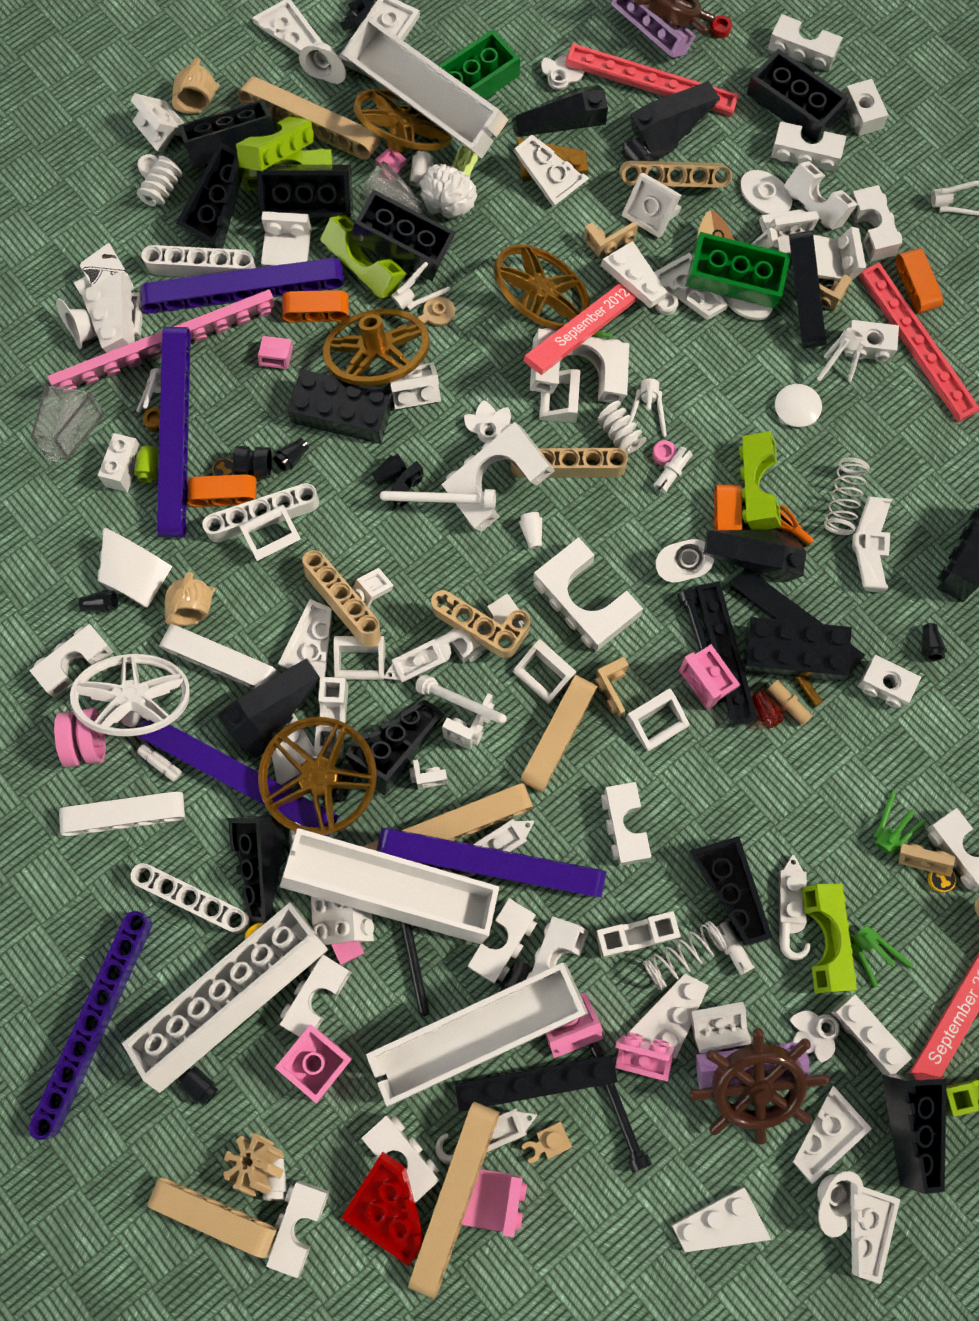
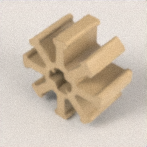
[223,1133,284,1197]

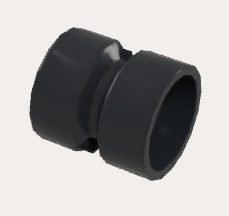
[233,446,272,478]

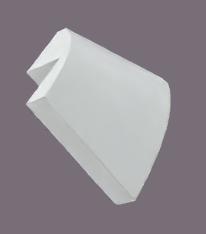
[98,528,172,608]

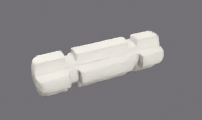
[137,743,182,781]

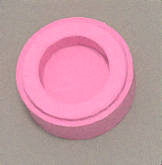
[652,440,676,465]

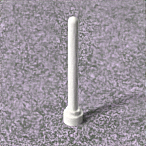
[380,489,496,509]
[416,675,507,724]

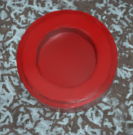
[709,15,732,39]

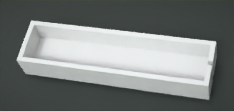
[342,15,508,159]
[279,828,499,944]
[366,963,589,1106]

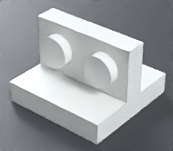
[130,93,184,153]
[621,173,682,238]
[759,209,819,254]
[388,362,441,409]

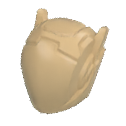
[172,57,220,114]
[164,572,215,626]

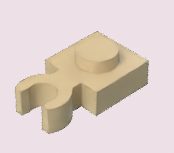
[521,1121,572,1163]

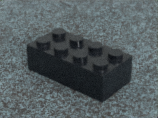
[746,49,849,143]
[178,99,276,168]
[257,164,353,218]
[350,189,456,281]
[287,369,394,444]
[937,505,979,602]
[743,617,852,682]

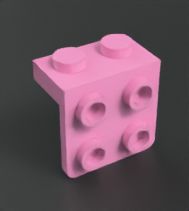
[615,1032,675,1082]
[462,1169,527,1237]

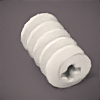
[136,155,183,207]
[598,401,646,454]

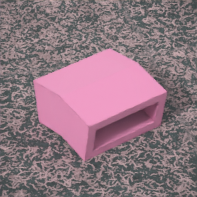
[258,336,293,369]

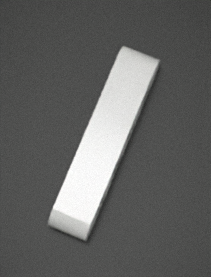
[141,245,256,277]
[202,483,319,542]
[159,624,278,689]
[59,792,185,836]
[131,863,250,934]

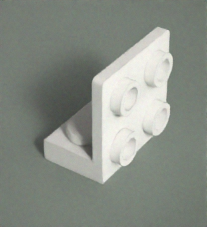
[261,212,312,267]
[813,227,866,281]
[442,693,495,750]

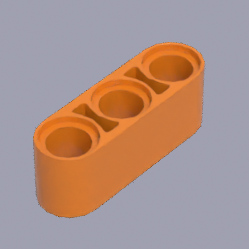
[896,248,943,313]
[282,290,349,323]
[187,475,256,507]
[714,484,742,530]

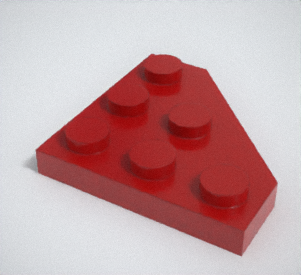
[341,1152,424,1267]

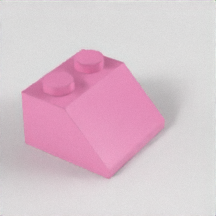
[275,1024,353,1103]

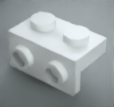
[691,1002,751,1053]

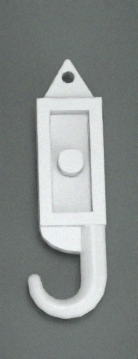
[384,629,474,682]
[443,819,534,878]
[778,855,810,961]
[435,1108,537,1165]

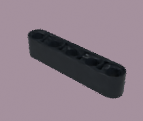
[789,230,827,349]

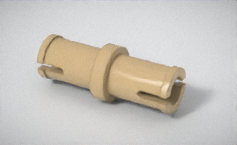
[766,680,813,726]

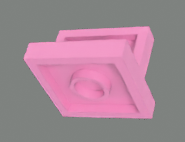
[679,645,740,710]
[545,992,603,1058]

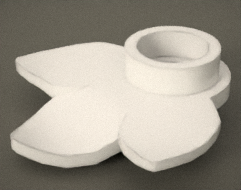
[541,53,584,90]
[464,400,511,443]
[790,1011,840,1063]

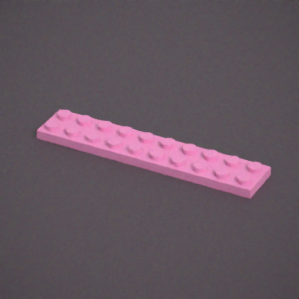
[48,289,275,394]

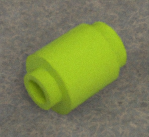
[134,445,159,483]

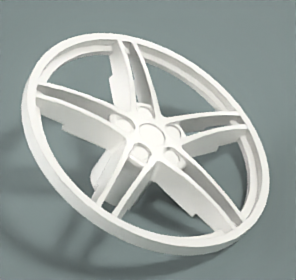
[70,654,190,736]

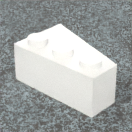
[81,271,135,353]

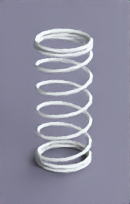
[824,457,870,535]
[643,921,727,990]

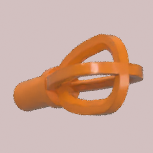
[779,505,815,546]

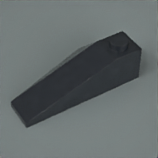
[630,81,720,161]
[516,85,608,137]
[703,530,806,583]
[218,658,320,759]
[345,699,445,796]

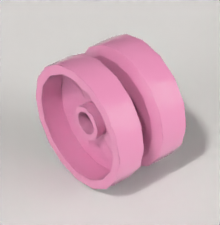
[54,708,106,768]

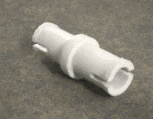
[653,447,693,493]
[716,921,755,976]

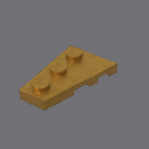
[517,138,588,181]

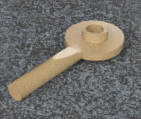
[397,296,455,328]

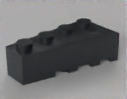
[176,142,245,249]
[689,836,773,947]
[882,1073,947,1194]

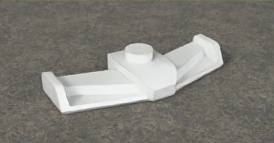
[852,496,892,593]

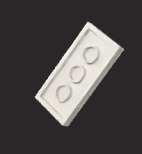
[339,0,420,78]

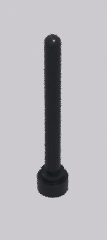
[677,589,724,703]
[400,922,429,1017]
[589,1042,652,1173]

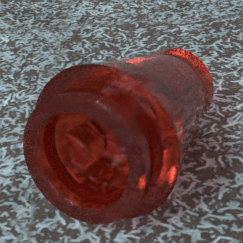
[752,690,785,729]

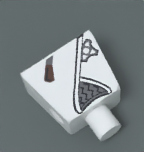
[74,243,134,295]

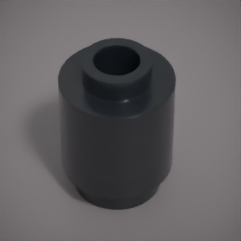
[621,138,654,170]
[177,1066,218,1107]

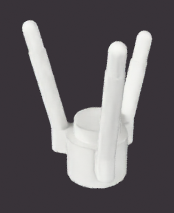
[931,180,979,216]
[391,262,450,310]
[817,328,865,382]
[137,368,161,413]
[628,378,667,437]

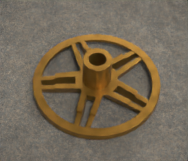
[353,89,453,152]
[494,244,590,330]
[323,309,430,386]
[258,717,377,835]

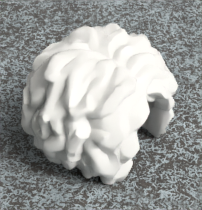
[419,164,477,218]

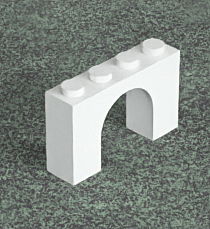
[530,328,629,403]
[441,422,555,532]
[533,537,643,652]

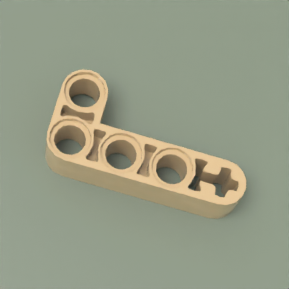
[431,590,530,658]

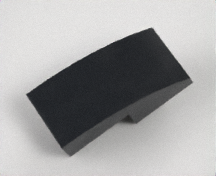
[340,0,374,31]
[388,460,424,511]

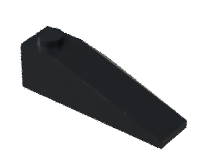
[228,815,286,923]

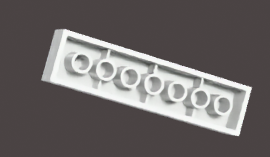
[122,903,328,1093]

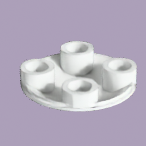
[775,384,822,427]

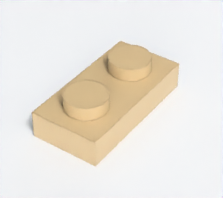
[898,844,955,877]

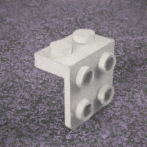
[311,896,374,945]

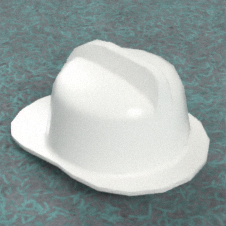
[299,43,346,84]
[56,298,97,349]
[656,539,714,582]
[817,1171,863,1237]

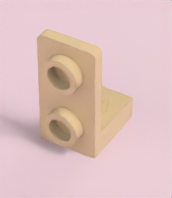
[584,221,638,258]
[794,274,852,311]
[595,657,629,718]

